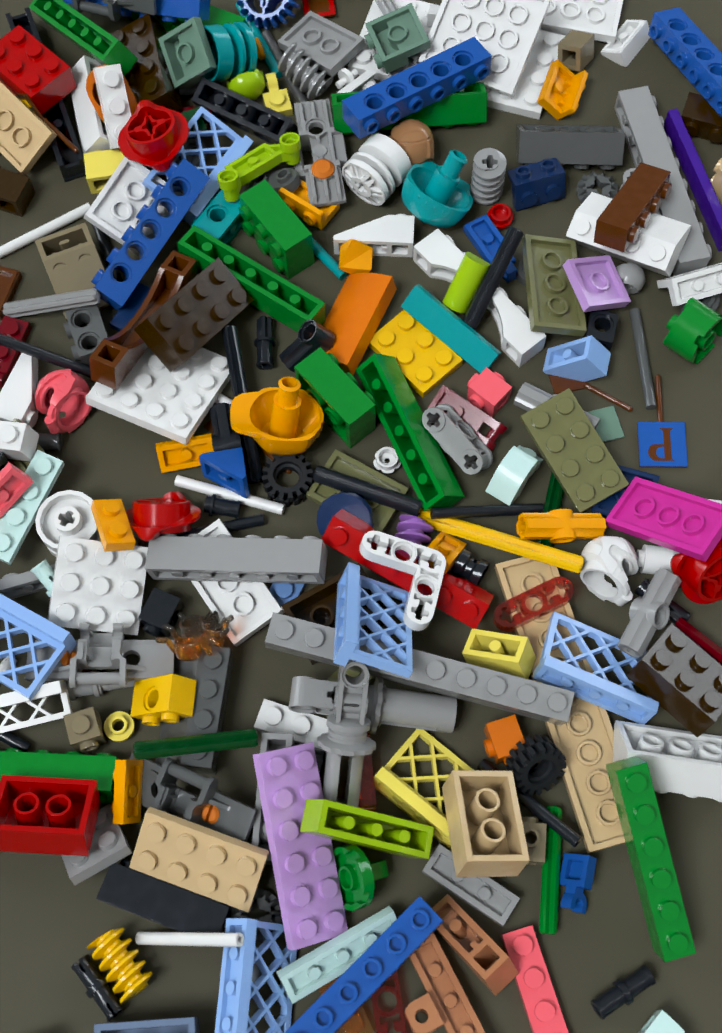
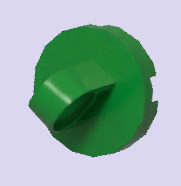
[333,844,390,911]

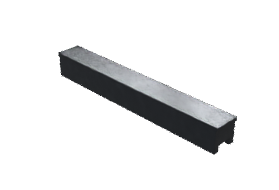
[5,7,86,182]

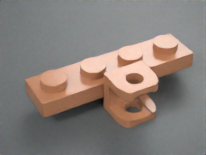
[405,933,485,1033]

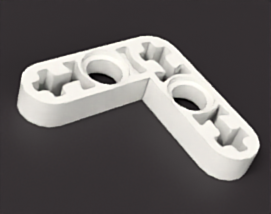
[359,530,446,631]

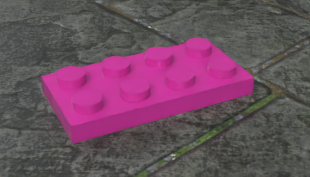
[605,476,722,562]

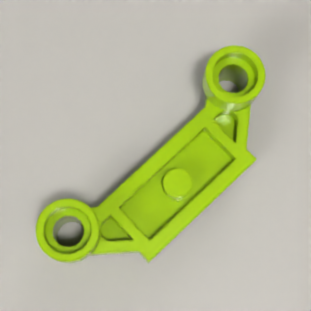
[217,132,301,202]

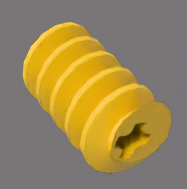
[87,927,153,1004]

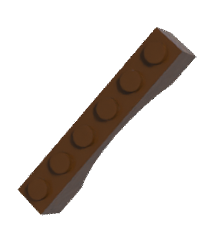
[89,250,197,390]

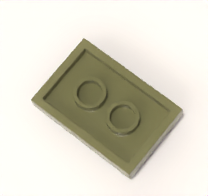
[306,449,409,533]

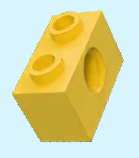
[130,674,197,726]

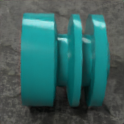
[203,22,258,82]

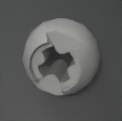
[616,262,645,295]

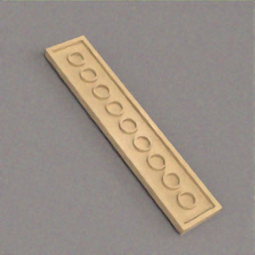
[495,557,626,854]

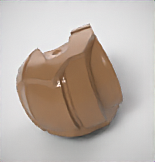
[389,119,434,165]

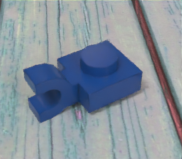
[559,853,597,914]

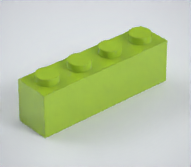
[300,799,434,859]

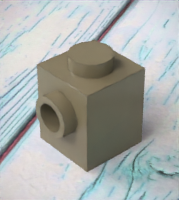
[558,30,595,72]
[63,707,107,752]
[521,817,547,866]

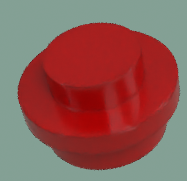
[487,203,513,229]

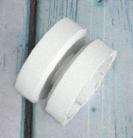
[35,490,101,557]

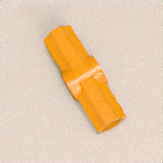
[516,509,606,543]

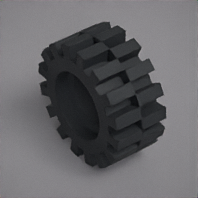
[262,454,314,507]
[505,734,567,795]

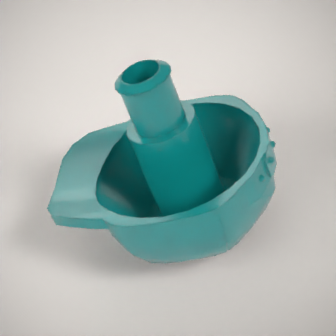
[402,150,473,228]

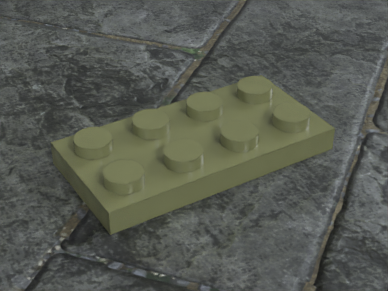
[521,234,587,337]
[519,388,629,513]

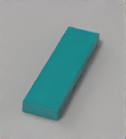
[401,284,501,373]

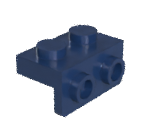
[507,158,565,211]

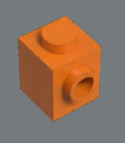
[483,714,525,766]

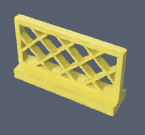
[372,729,473,852]

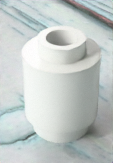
[636,544,680,575]

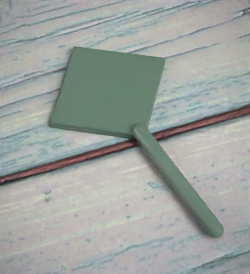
[588,406,625,443]

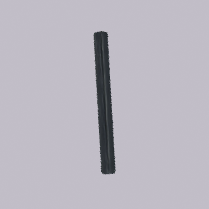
[222,325,263,484]

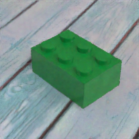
[239,179,314,279]
[294,347,376,449]

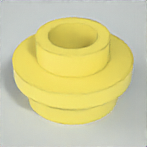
[104,711,135,742]

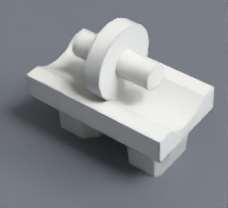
[335,67,376,93]

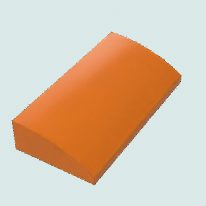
[323,273,397,375]

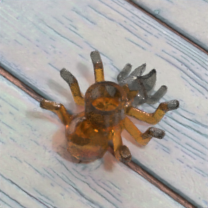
[155,610,234,662]

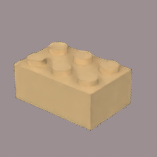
[442,770,530,877]

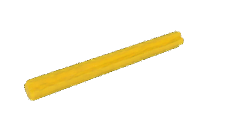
[418,509,584,573]

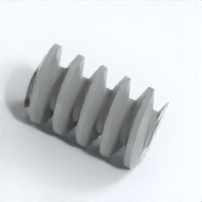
[277,42,333,100]
[470,148,507,205]

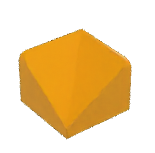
[339,239,373,274]

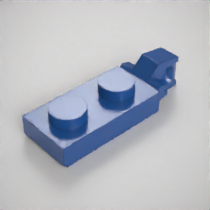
[463,214,517,283]

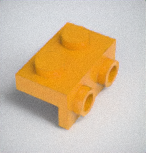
[537,60,588,120]
[278,180,340,230]

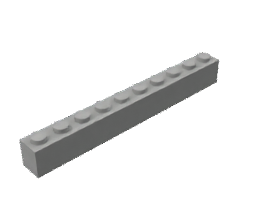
[265,612,575,726]

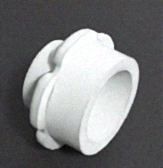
[373,447,401,474]

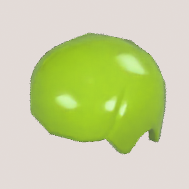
[227,69,265,100]

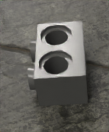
[63,304,108,366]

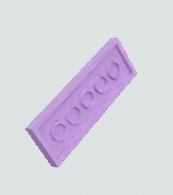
[253,742,348,950]

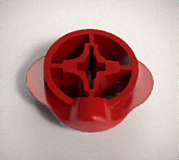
[118,100,189,172]
[126,491,201,541]
[670,538,722,604]

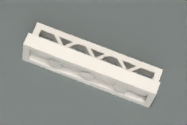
[657,262,722,306]
[0,680,73,733]

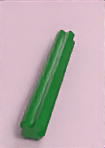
[539,806,562,935]

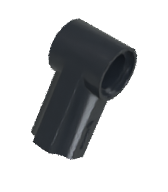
[279,319,335,373]
[210,402,242,452]

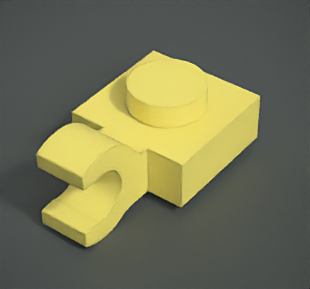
[262,72,293,116]

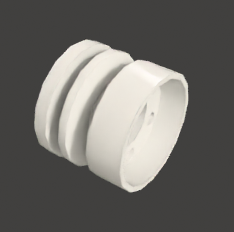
[342,133,412,206]

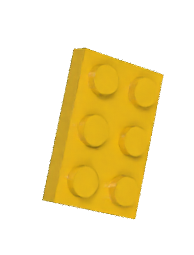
[368,310,463,398]

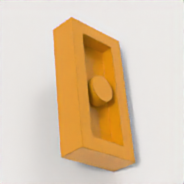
[156,433,214,473]
[91,499,136,552]
[427,531,467,574]
[111,759,143,825]

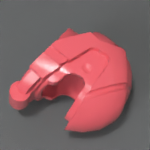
[35,369,92,434]

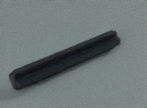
[463,227,524,330]
[313,466,423,516]

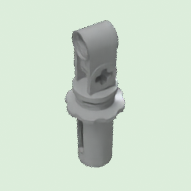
[316,659,376,808]
[289,676,457,734]

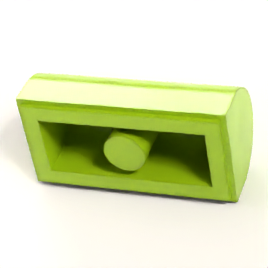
[442,251,490,313]

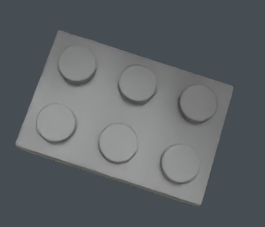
[277,11,366,77]

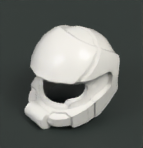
[580,536,639,606]

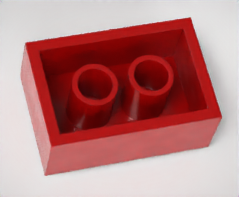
[0,25,76,115]
[0,775,101,856]

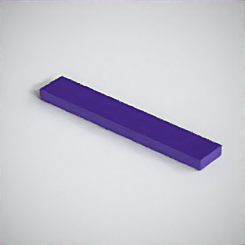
[664,108,722,252]

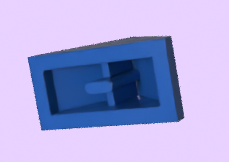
[199,447,250,499]

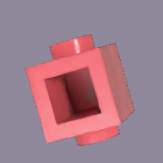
[467,367,512,418]

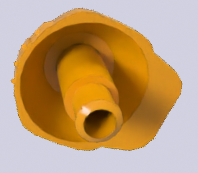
[230,376,325,455]

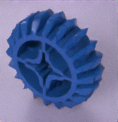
[236,0,300,30]

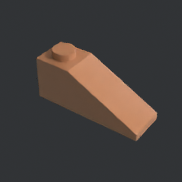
[432,894,519,996]

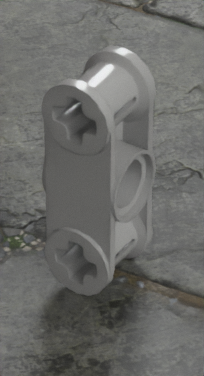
[422,404,493,475]

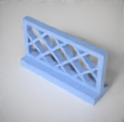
[142,106,254,225]
[333,562,413,678]
[0,594,77,700]
[532,611,659,724]
[215,918,297,1033]

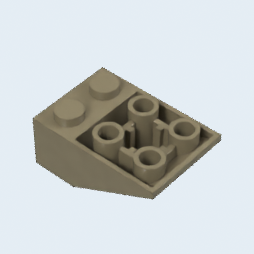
[35,222,110,321]

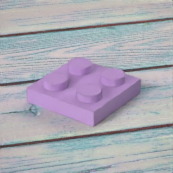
[562,255,631,312]

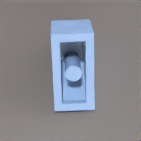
[543,335,611,382]

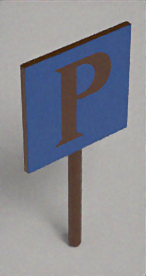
[637,374,688,468]

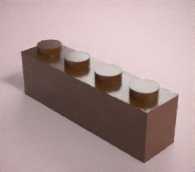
[594,163,672,252]

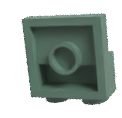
[364,3,431,74]
[158,17,217,89]

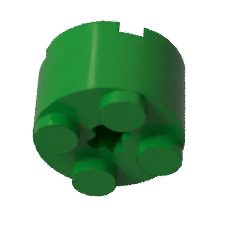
[663,297,722,364]

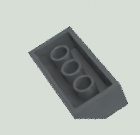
[516,124,625,169]
[155,645,234,775]

